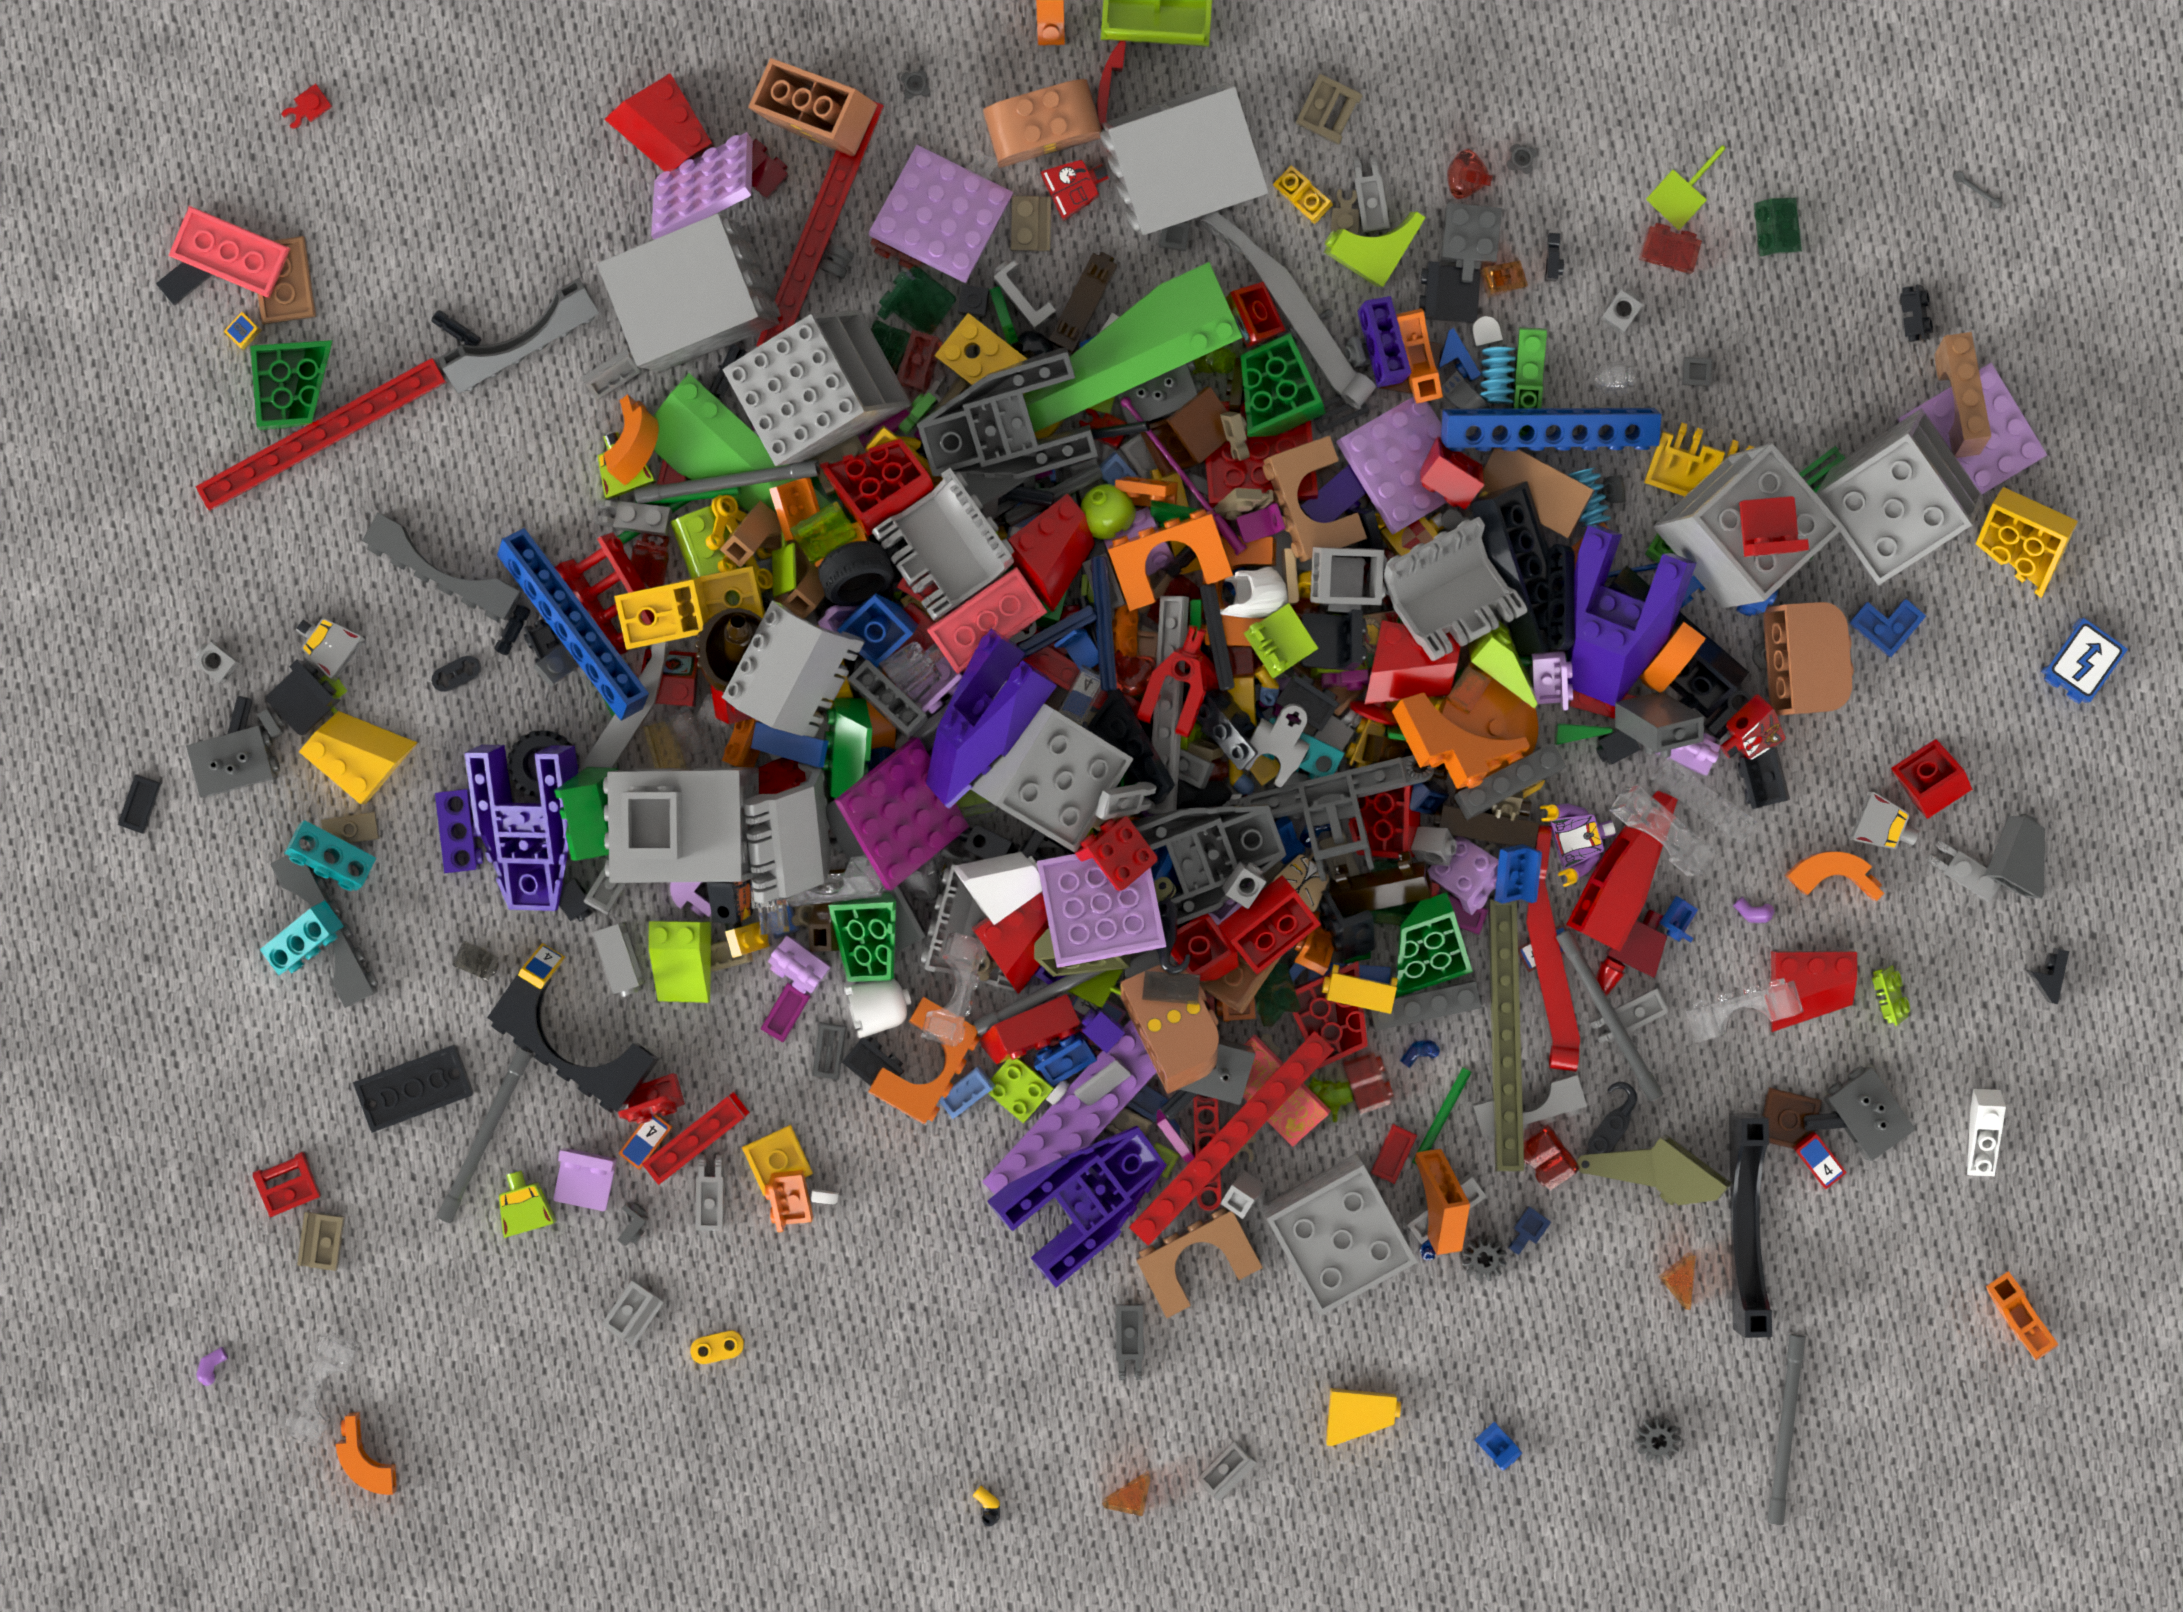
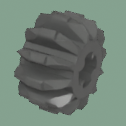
[1461,1235,1507,1281]
[1634,1416,1681,1463]

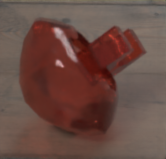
[1447,148,1493,200]
[1114,649,1157,696]

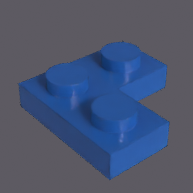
[1848,599,1926,658]

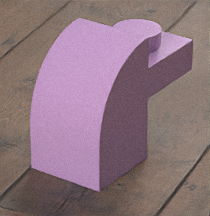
[670,882,712,917]

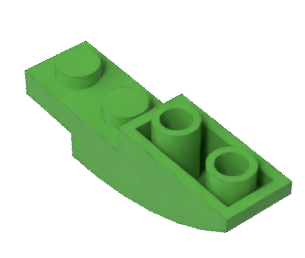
[1512,327,1547,436]

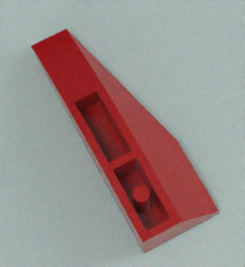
[1566,791,1678,952]

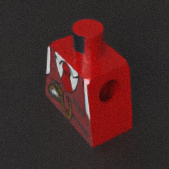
[1720,694,1786,759]

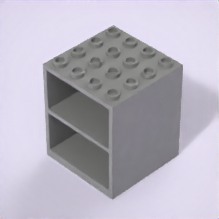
[1100,82,1269,235]
[597,213,781,372]
[722,310,912,466]
[1816,408,1984,586]
[1652,443,1844,608]
[969,681,1133,852]
[603,767,761,883]
[1262,1153,1418,1316]

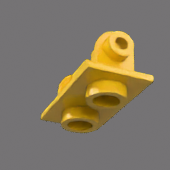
[1345,718,1386,768]

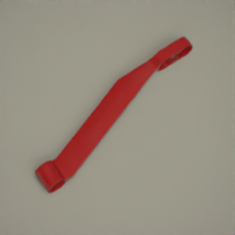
[1526,825,1580,1072]

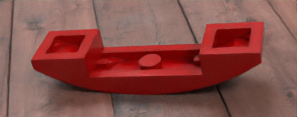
[1097,41,1126,152]

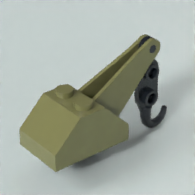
[1034,877,1191,977]
[1576,1082,1732,1205]

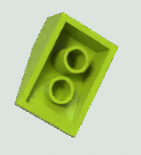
[1467,621,1538,708]
[649,920,711,1003]

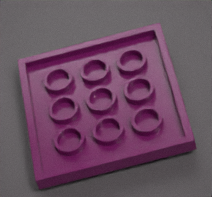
[834,737,969,890]

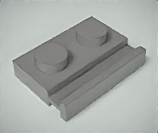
[601,1279,665,1347]

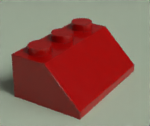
[1218,875,1321,975]

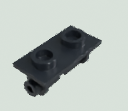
[1900,284,1933,342]
[524,619,559,663]

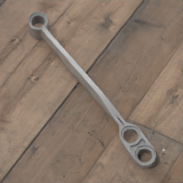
[1201,211,1376,409]
[578,640,673,773]

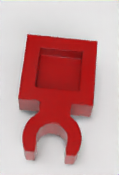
[281,83,333,129]
[1079,408,1127,450]

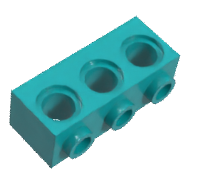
[1262,716,1344,779]
[284,820,376,891]
[260,900,344,975]

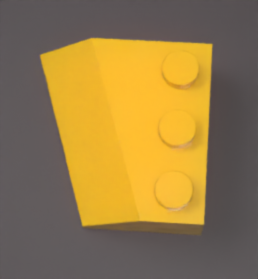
[1976,487,2078,598]
[299,711,418,804]

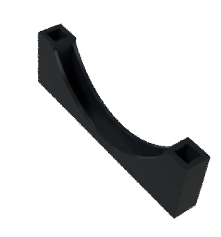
[1729,1113,1772,1338]

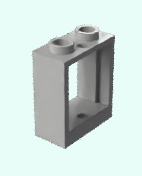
[1310,547,1387,605]
[621,786,683,859]
[592,922,645,997]

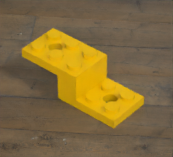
[934,313,1066,439]
[614,565,765,650]

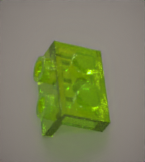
[790,501,857,564]

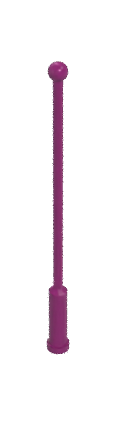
[1120,396,1248,556]

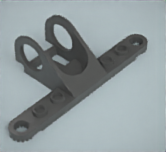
[1223,755,1434,882]

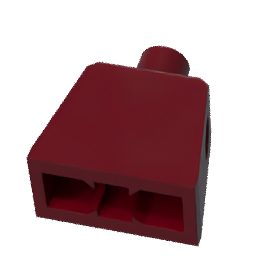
[1606,909,1667,978]

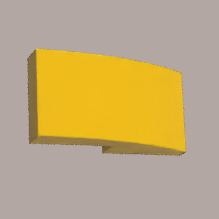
[1273,165,1333,224]
[1227,676,1257,731]

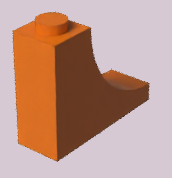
[1415,1149,1470,1255]

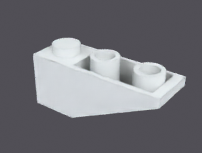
[1967,1089,2006,1176]

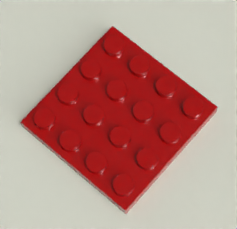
[1205,400,1318,507]

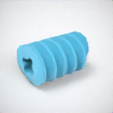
[1480,347,1516,404]
[1568,467,1611,527]

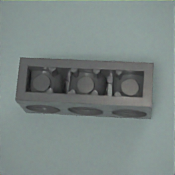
[848,659,928,740]

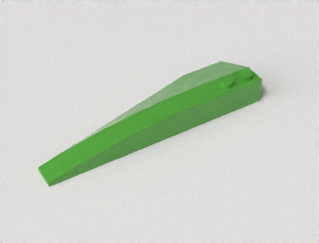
[1023,262,1243,433]
[653,373,872,546]

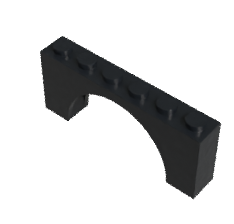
[487,971,659,1113]

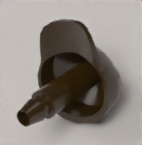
[695,608,763,692]

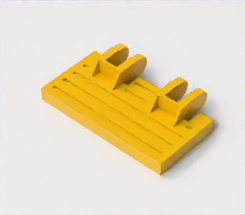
[1644,422,1755,496]

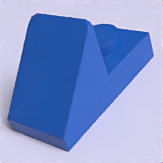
[1437,328,1481,382]

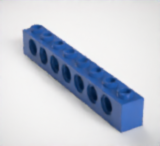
[1441,408,1662,451]
[497,528,649,721]

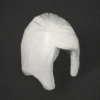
[1220,567,1288,618]

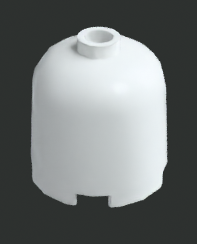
[844,979,911,1038]

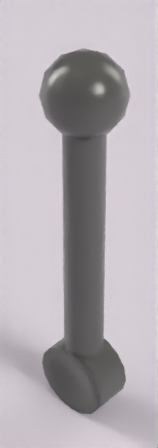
[1954,171,2002,208]

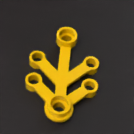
[706,495,775,592]

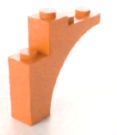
[1392,692,1530,789]

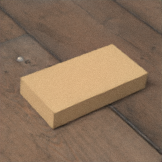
[1281,548,1299,605]

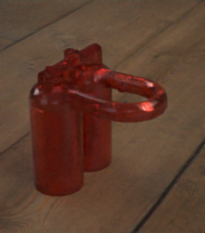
[630,533,669,588]

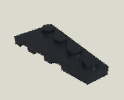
[1087,688,1175,805]

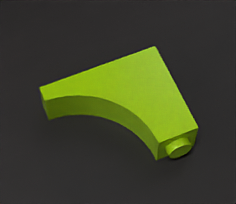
[1324,212,1426,287]

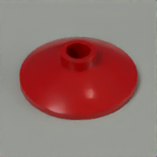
[1349,700,1398,726]

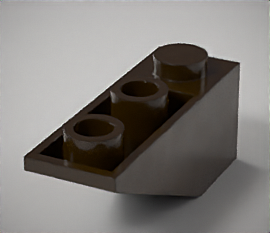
[1362,734,1448,780]
[809,869,849,952]

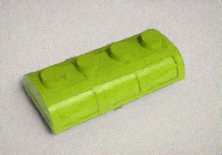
[1101,0,1212,47]
[670,505,744,605]

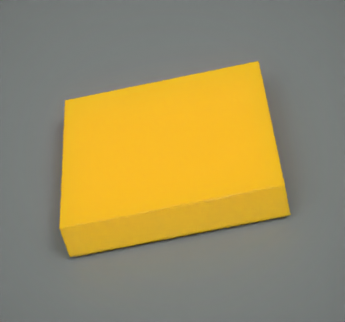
[742,1125,813,1196]

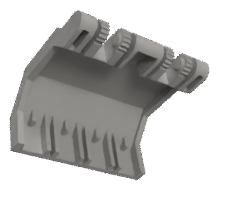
[872,468,1015,621]
[1384,517,1527,661]
[722,601,865,738]
[743,762,832,903]
[921,863,1016,992]

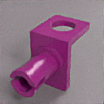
[1236,503,1285,543]

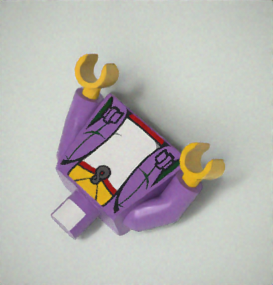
[1540,803,1616,887]

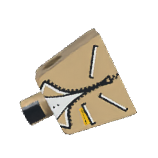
[1265,853,1329,913]

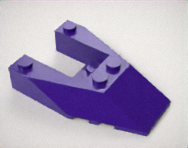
[1567,525,1697,706]
[926,628,1057,809]
[464,744,578,911]
[987,1126,1167,1288]

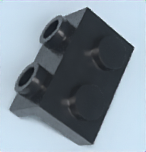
[1738,747,1790,809]
[841,1036,904,1086]

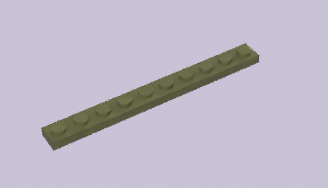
[1488,900,1524,1172]

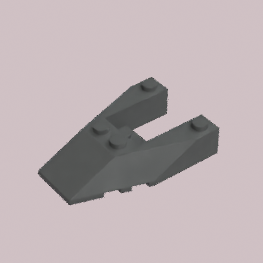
[917,347,1098,479]
[1131,804,1286,925]

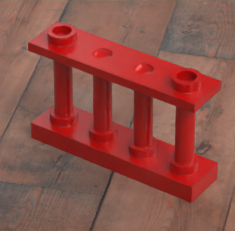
[554,532,655,656]
[642,1092,750,1185]

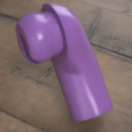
[1733,896,1775,923]
[196,1347,228,1386]

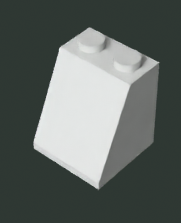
[953,852,1042,925]

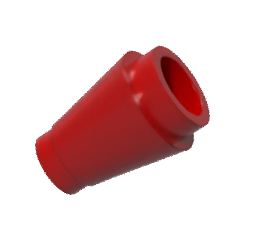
[1596,956,1626,996]

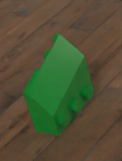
[1241,333,1326,437]
[250,340,333,430]
[821,698,872,799]
[555,766,618,861]
[828,892,896,982]
[1395,892,1473,998]

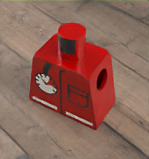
[1040,160,1109,222]

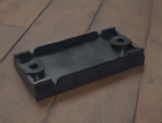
[353,1045,474,1133]

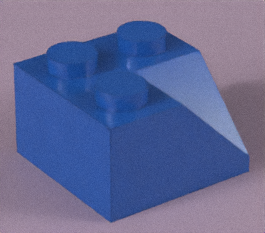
[837,593,918,668]

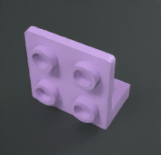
[904,654,963,714]
[553,1148,617,1211]

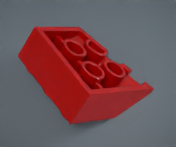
[1335,772,1420,858]

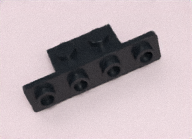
[1183,682,1258,770]

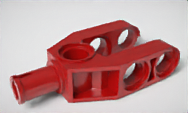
[1137,625,1208,738]

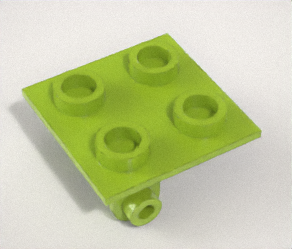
[1244,603,1319,679]
[1871,965,1910,1026]
[988,1058,1054,1124]

